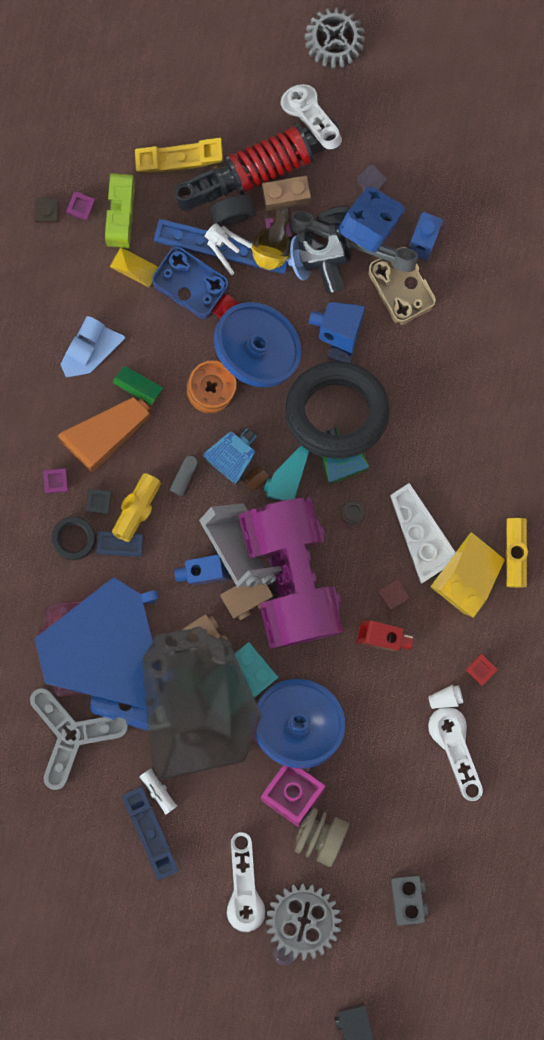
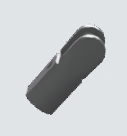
[169,456,197,497]

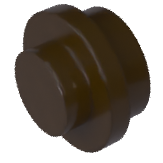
[342,501,365,524]

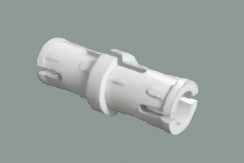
[140,768,177,815]

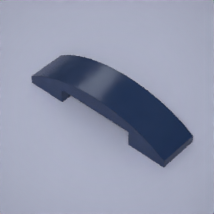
[121,787,179,881]

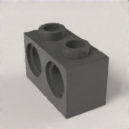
[390,875,428,926]

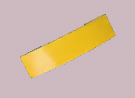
[135,138,223,172]

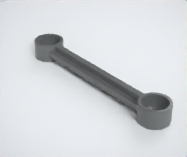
[290,211,418,272]

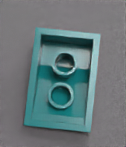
[197,642,278,722]

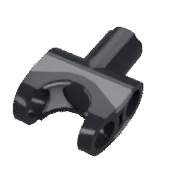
[298,222,351,293]

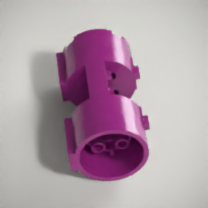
[238,497,343,649]

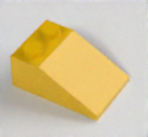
[431,532,505,617]

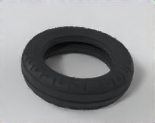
[285,361,390,459]

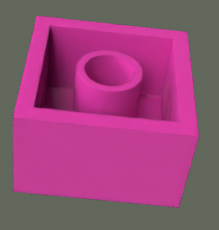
[261,765,325,827]

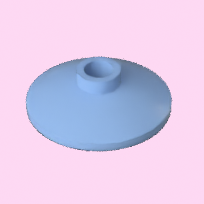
[287,235,311,280]

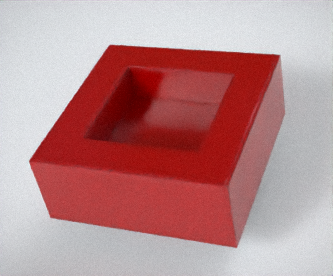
[212,293,239,319]
[465,654,498,686]

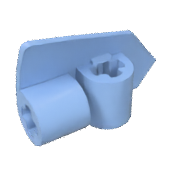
[60,316,125,377]

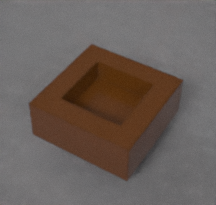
[241,466,269,491]

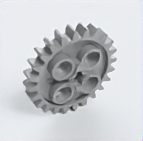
[266,884,341,960]

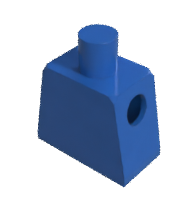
[409,212,443,261]
[309,302,365,353]
[174,555,230,585]

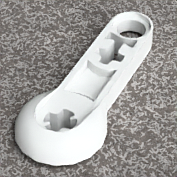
[281,84,342,149]
[428,707,483,801]
[227,832,266,932]

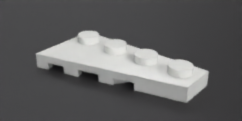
[390,483,456,584]

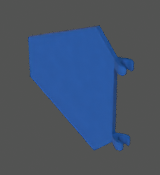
[35,577,178,709]

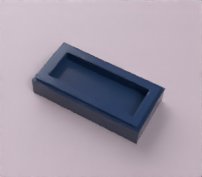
[96,531,143,557]

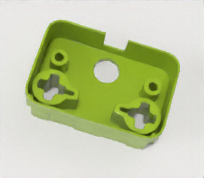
[105,173,135,248]

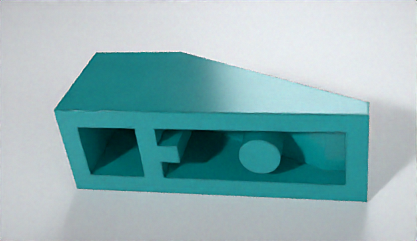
[264,446,309,502]

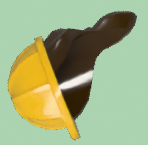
[251,207,290,270]

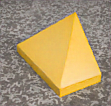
[110,247,158,288]

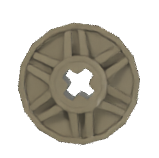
[294,807,349,867]

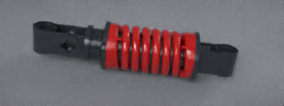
[174,119,339,211]

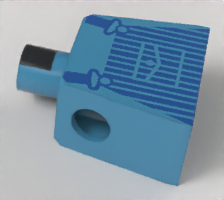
[203,428,257,485]

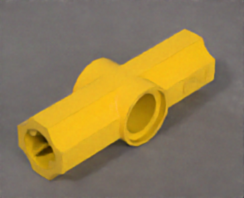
[112,473,161,542]
[505,518,528,588]

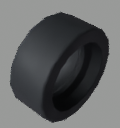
[210,195,255,226]
[52,516,96,560]

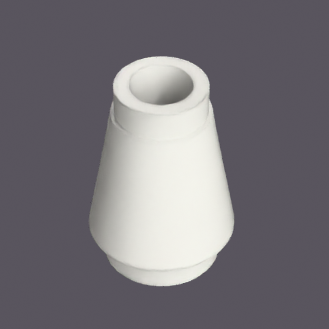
[428,684,464,709]

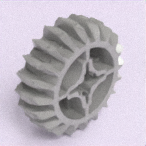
[305,7,365,68]

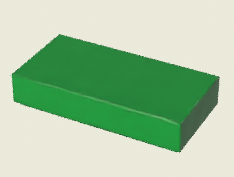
[113,365,163,405]

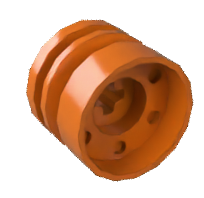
[187,361,236,413]

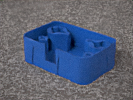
[339,187,405,253]
[153,247,228,319]
[90,682,167,731]

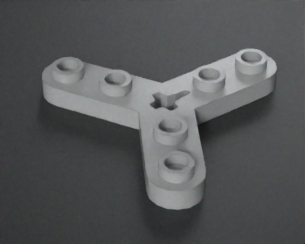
[30,688,128,790]

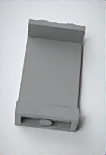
[199,503,282,588]

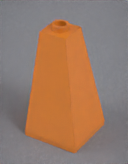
[58,397,150,473]

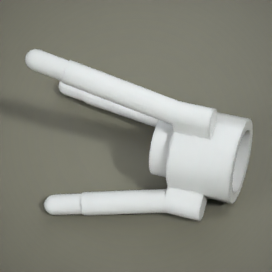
[205,223,252,275]

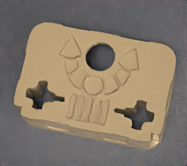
[368,247,436,325]

